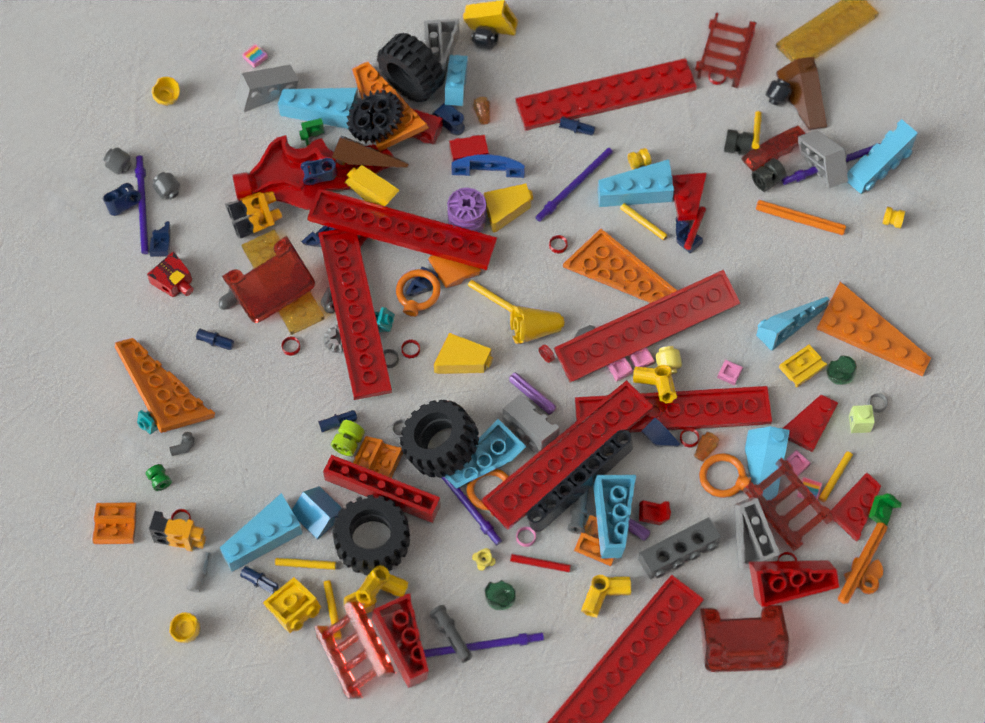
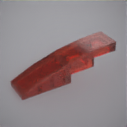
[741,125,806,172]

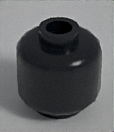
[471,26,499,49]
[766,78,792,106]

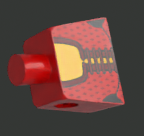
[147,251,194,297]

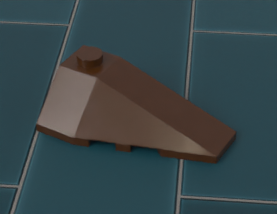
[776,57,827,130]
[332,135,409,168]

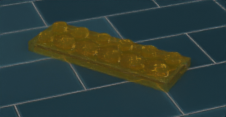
[776,0,879,62]
[241,229,325,335]

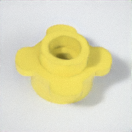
[472,548,496,571]

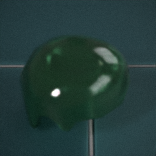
[826,355,857,385]
[485,580,516,611]

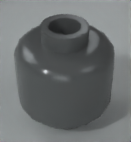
[103,147,132,174]
[153,172,180,200]

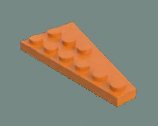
[352,61,429,151]
[563,229,678,303]
[817,282,931,377]
[115,338,215,433]

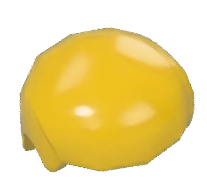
[152,76,180,106]
[169,612,200,643]

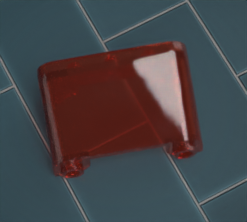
[222,236,316,323]
[700,605,789,672]

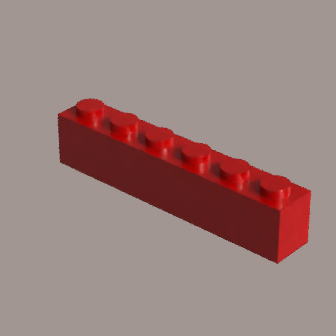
[323,454,441,523]

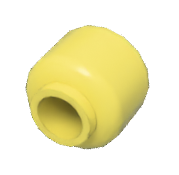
[655,346,682,374]

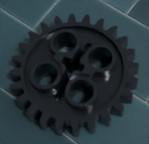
[346,90,404,144]

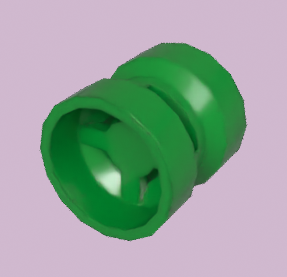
[145,464,172,492]

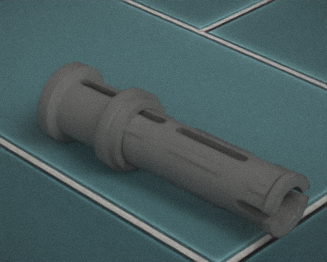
[567,479,589,534]
[429,605,473,663]

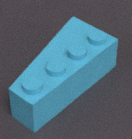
[278,88,358,129]
[847,119,918,194]
[597,159,674,207]
[593,475,636,558]
[220,493,303,572]

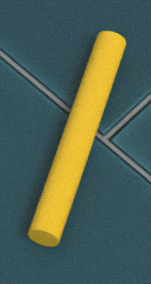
[752,111,762,149]
[620,203,668,241]
[468,280,515,312]
[818,451,853,502]
[275,558,336,570]
[323,580,342,640]

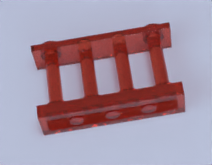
[695,12,757,89]
[742,457,833,552]
[314,601,396,699]

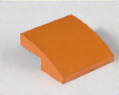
[428,255,481,288]
[353,436,403,478]
[92,503,136,544]
[574,515,615,566]

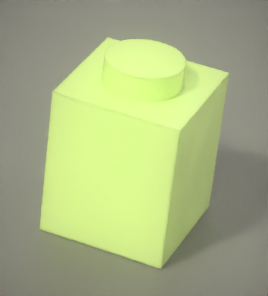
[849,405,875,433]

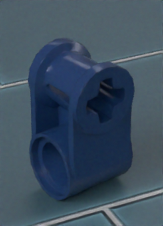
[432,102,465,135]
[300,158,338,185]
[103,183,141,216]

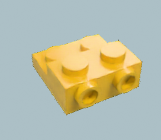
[263,577,322,634]

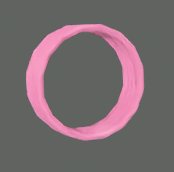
[516,527,536,547]

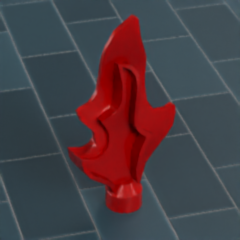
[232,135,394,210]

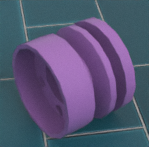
[447,187,486,232]

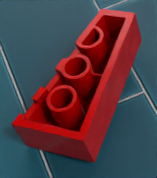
[749,560,839,608]
[372,593,429,688]

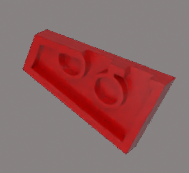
[672,172,707,221]
[782,394,838,452]
[827,472,881,542]

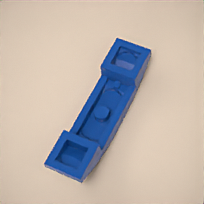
[451,155,525,178]

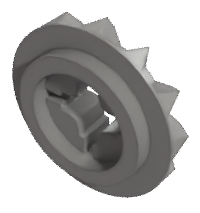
[324,324,343,353]

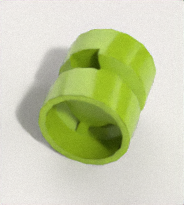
[330,420,365,457]

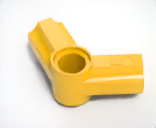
[633,365,677,404]
[355,566,408,605]
[581,574,631,617]

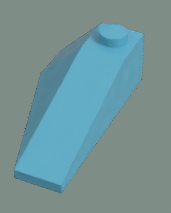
[756,297,829,351]
[445,419,526,489]
[745,426,790,510]

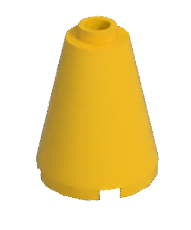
[510,306,565,344]

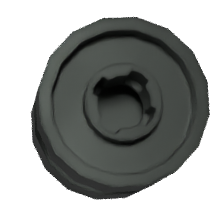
[724,129,753,157]
[751,158,787,192]

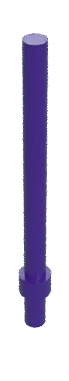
[782,143,880,185]
[535,147,613,222]
[135,155,149,255]
[442,477,502,546]
[424,632,544,658]

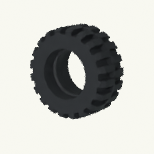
[377,33,445,102]
[400,399,479,478]
[332,495,410,575]

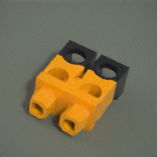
[225,192,282,239]
[149,511,206,551]

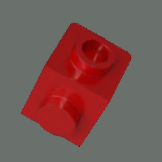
[639,500,671,526]

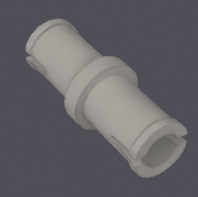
[187,550,212,593]

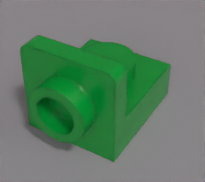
[299,118,325,147]
[869,494,902,526]

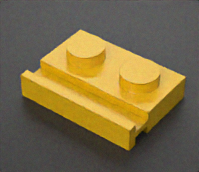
[779,344,827,388]

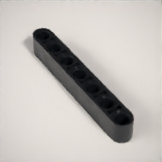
[527,430,633,532]

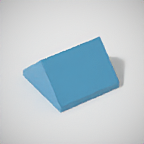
[292,486,342,540]

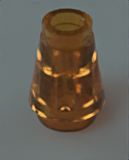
[472,97,490,125]
[694,431,720,462]

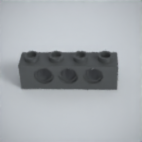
[638,517,721,579]

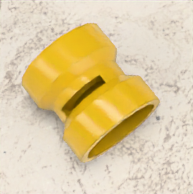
[627,148,651,170]
[882,206,905,228]

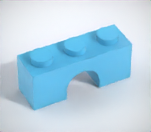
[445,55,468,106]

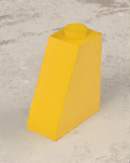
[463,0,518,36]
[345,165,399,206]
[484,183,534,233]
[434,333,493,374]

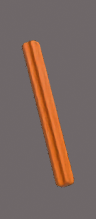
[756,200,846,235]
[838,522,888,604]

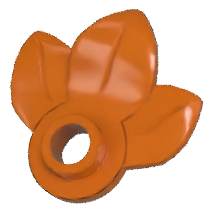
[844,557,883,594]

